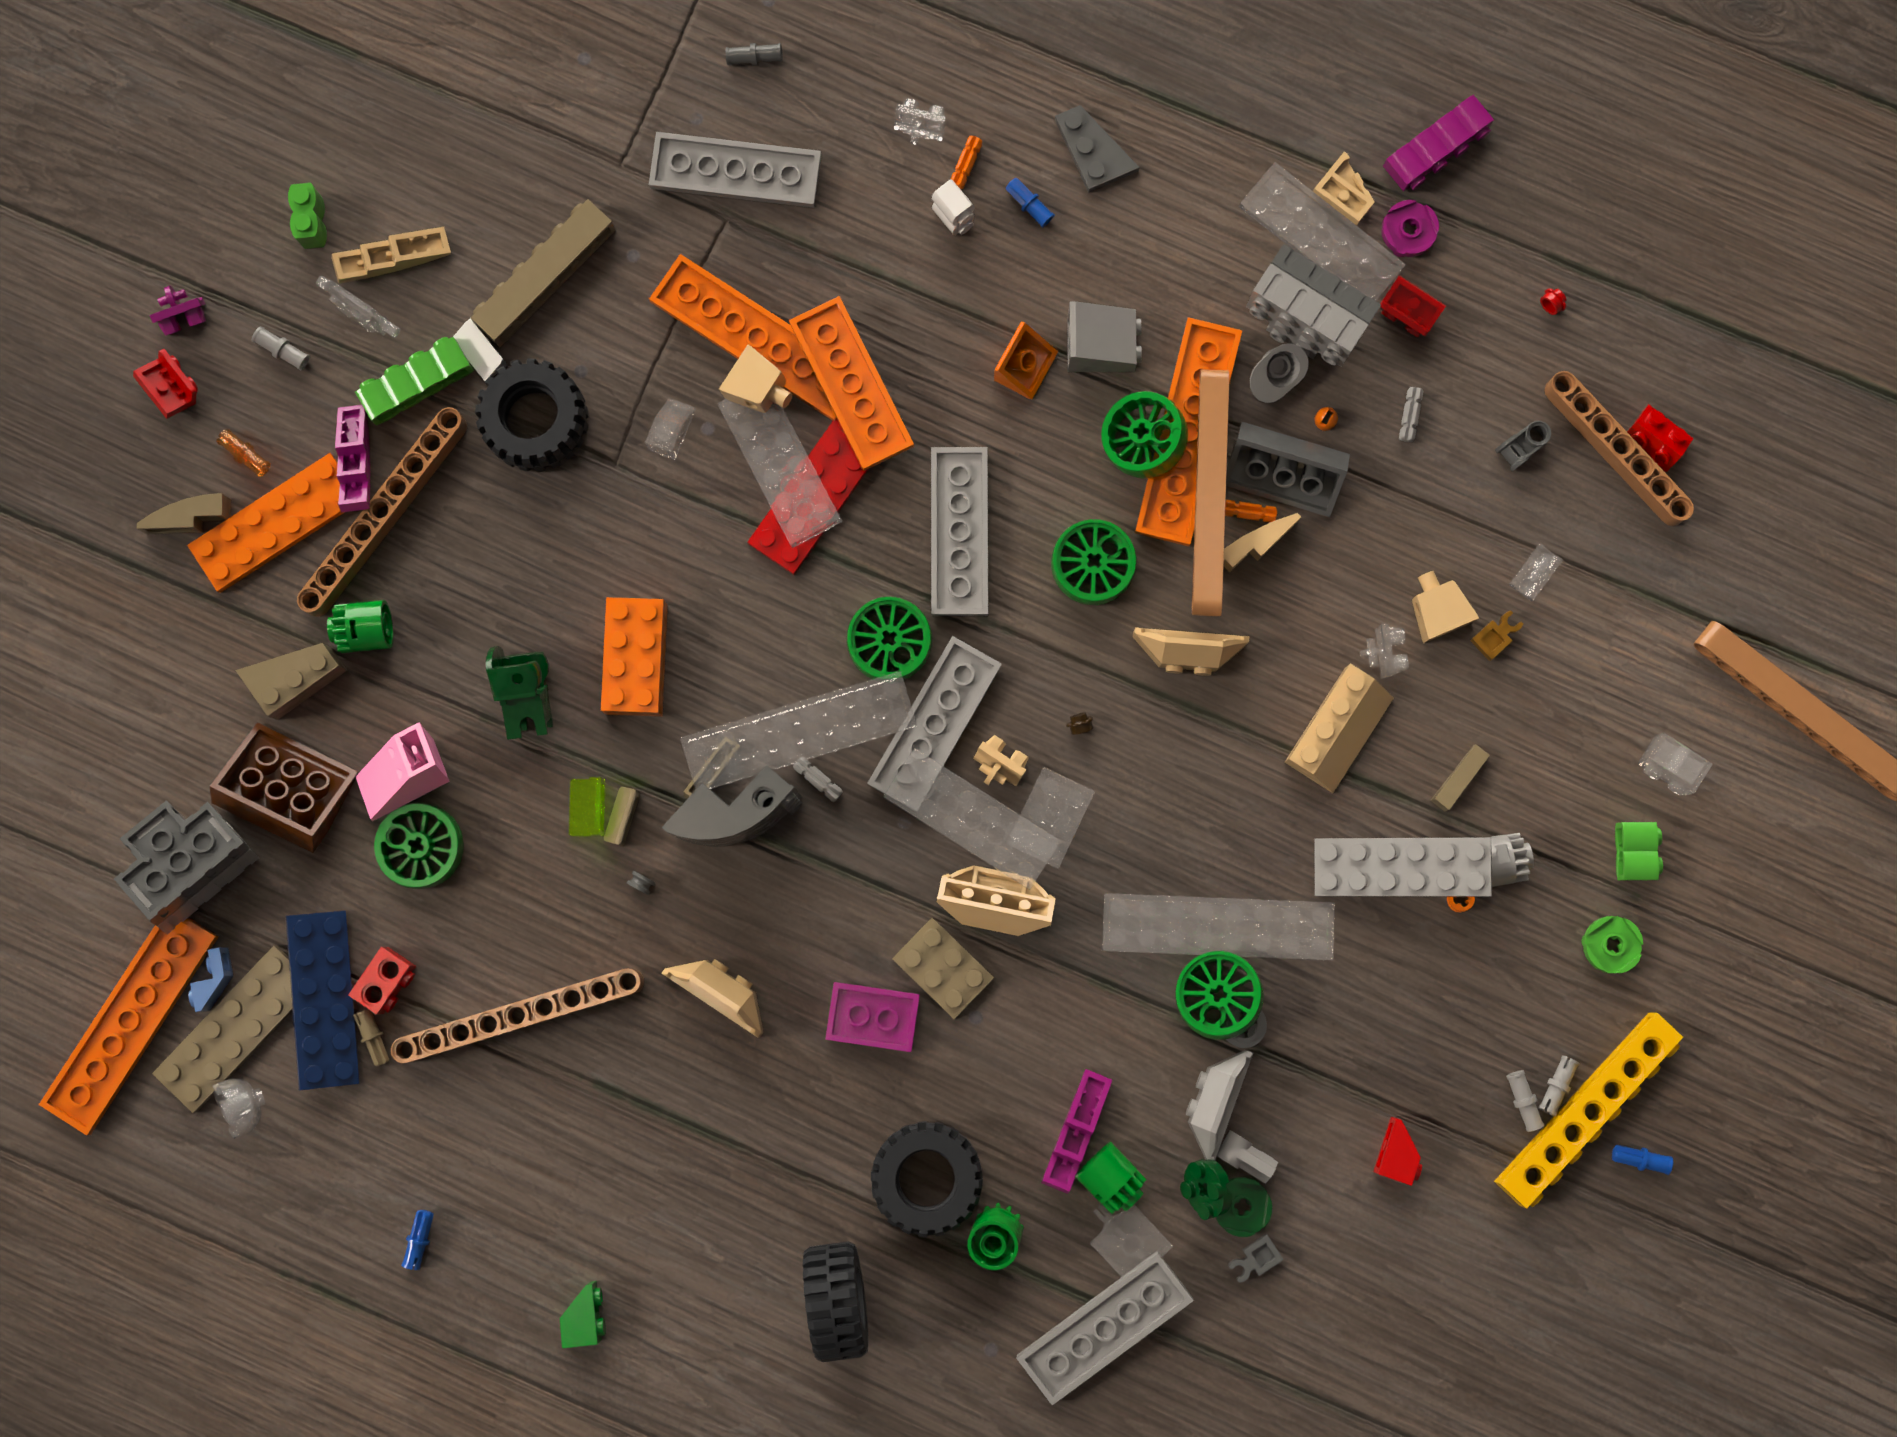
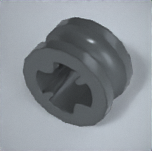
[627,870,656,895]

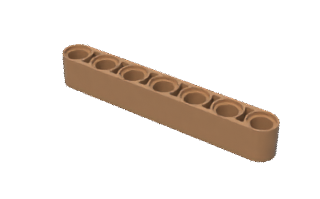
[1545,371,1694,526]

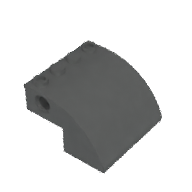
[662,765,802,847]

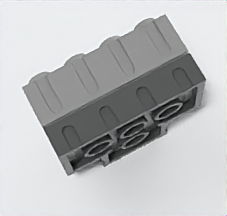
[1246,244,1381,367]
[114,800,259,935]

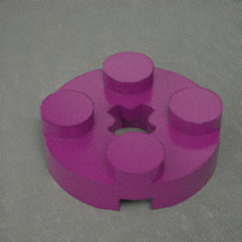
[1381,200,1439,257]

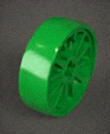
[1101,391,1188,479]
[1051,519,1137,605]
[847,596,932,683]
[374,803,464,889]
[1175,951,1264,1040]

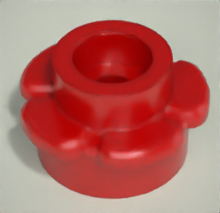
[1540,288,1567,315]

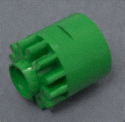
[327,600,393,653]
[1075,1142,1147,1214]
[968,1203,1024,1270]

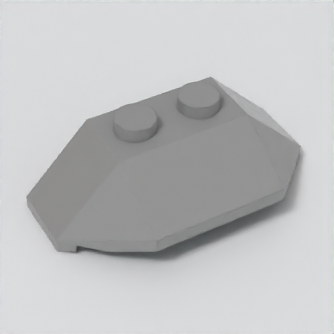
[1186,1050,1253,1160]

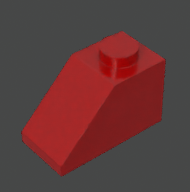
[1373,1117,1422,1186]

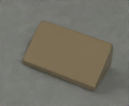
[604,787,640,847]

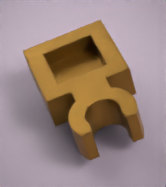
[1470,611,1523,661]

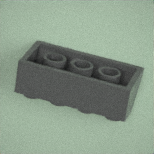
[1226,422,1350,517]

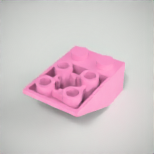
[356,722,450,821]

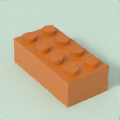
[601,597,668,716]

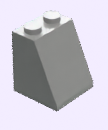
[1067,302,1142,372]

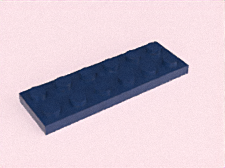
[285,911,359,1091]

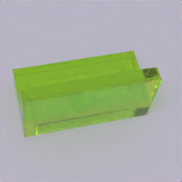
[569,777,605,837]

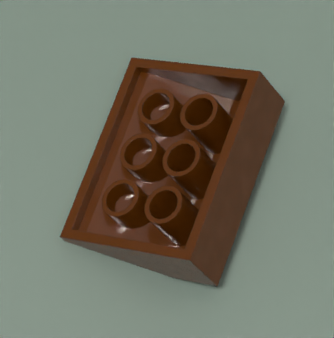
[210,722,358,853]

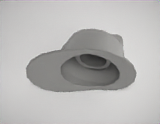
[1250,343,1308,403]

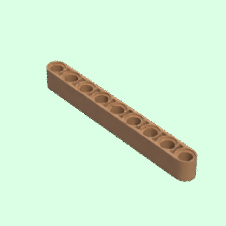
[1192,369,1229,616]
[297,407,467,617]
[1693,621,1897,801]
[391,968,644,1063]

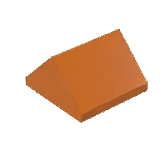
[994,322,1058,399]

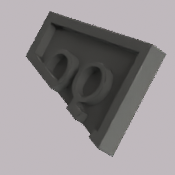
[1055,105,1140,193]

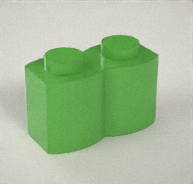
[288,183,327,249]
[1615,822,1663,880]

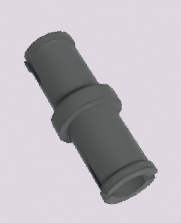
[725,43,783,66]

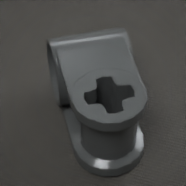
[1495,421,1551,472]

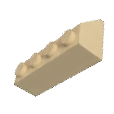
[1285,663,1394,793]

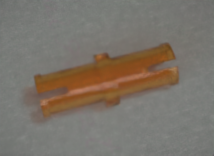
[216,429,271,477]

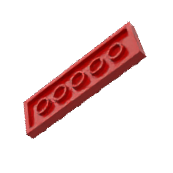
[747,418,869,575]

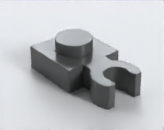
[1228,1234,1284,1283]

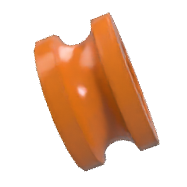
[1447,897,1475,913]

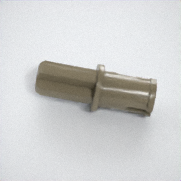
[353,1009,389,1066]

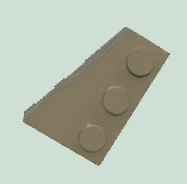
[235,643,347,720]

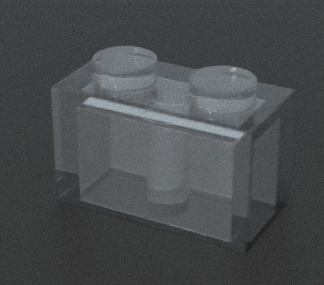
[1638,733,1713,796]

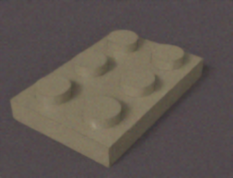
[892,918,994,1019]

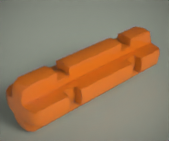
[951,135,982,189]
[1225,499,1277,522]

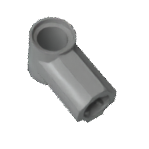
[1217,1130,1278,1184]

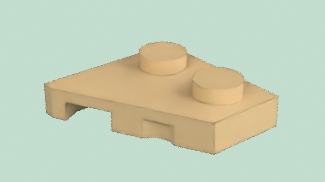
[1312,152,1374,226]

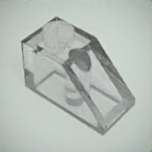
[645,398,695,460]

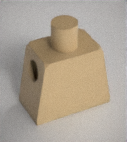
[719,345,792,413]
[1412,571,1479,643]

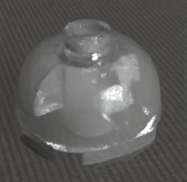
[212,1078,266,1139]

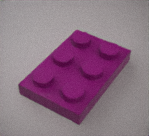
[825,982,920,1052]

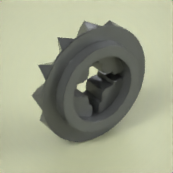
[1222,1002,1267,1048]

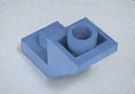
[188,947,233,1012]

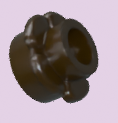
[1066,712,1093,735]

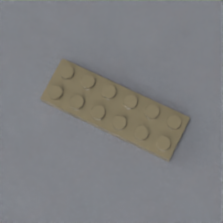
[152,945,292,1113]

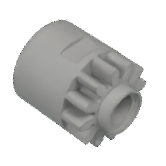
[1491,833,1534,887]

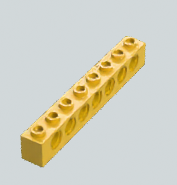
[1494,1012,1683,1209]

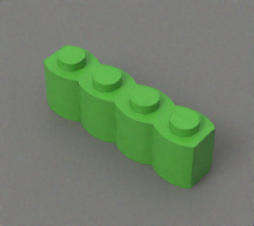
[355,337,474,425]

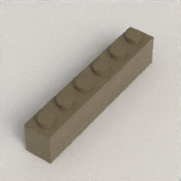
[471,199,616,348]

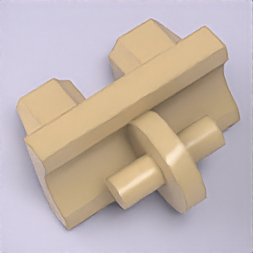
[973,735,1028,786]

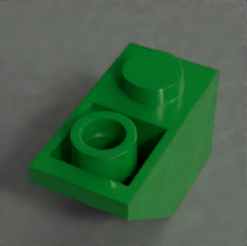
[559,1281,606,1348]

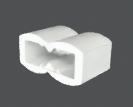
[932,179,974,235]

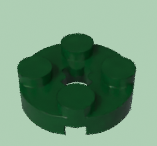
[1180,1159,1232,1220]
[1215,1177,1272,1237]

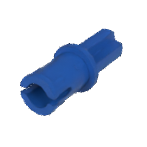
[1006,178,1055,228]
[1612,1145,1673,1175]
[401,1210,433,1270]

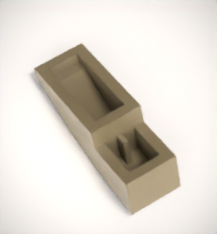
[137,493,231,534]

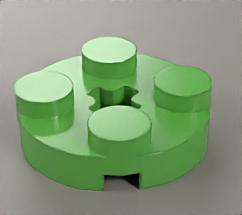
[1582,916,1643,973]

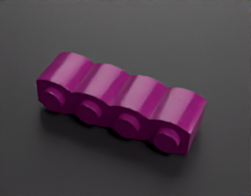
[1383,94,1494,192]

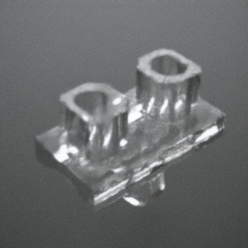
[894,98,946,145]
[1509,543,1563,602]
[1360,624,1409,679]

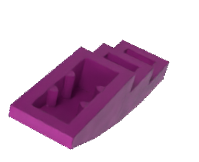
[335,405,370,513]
[1041,1069,1112,1194]

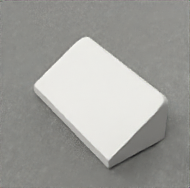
[453,319,508,381]

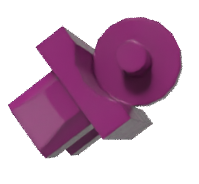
[149,285,206,336]

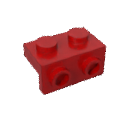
[1380,275,1446,337]
[133,349,198,419]
[1627,404,1694,472]

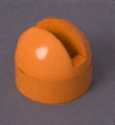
[1314,407,1338,431]

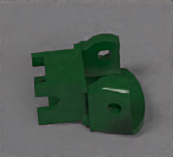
[486,646,553,740]

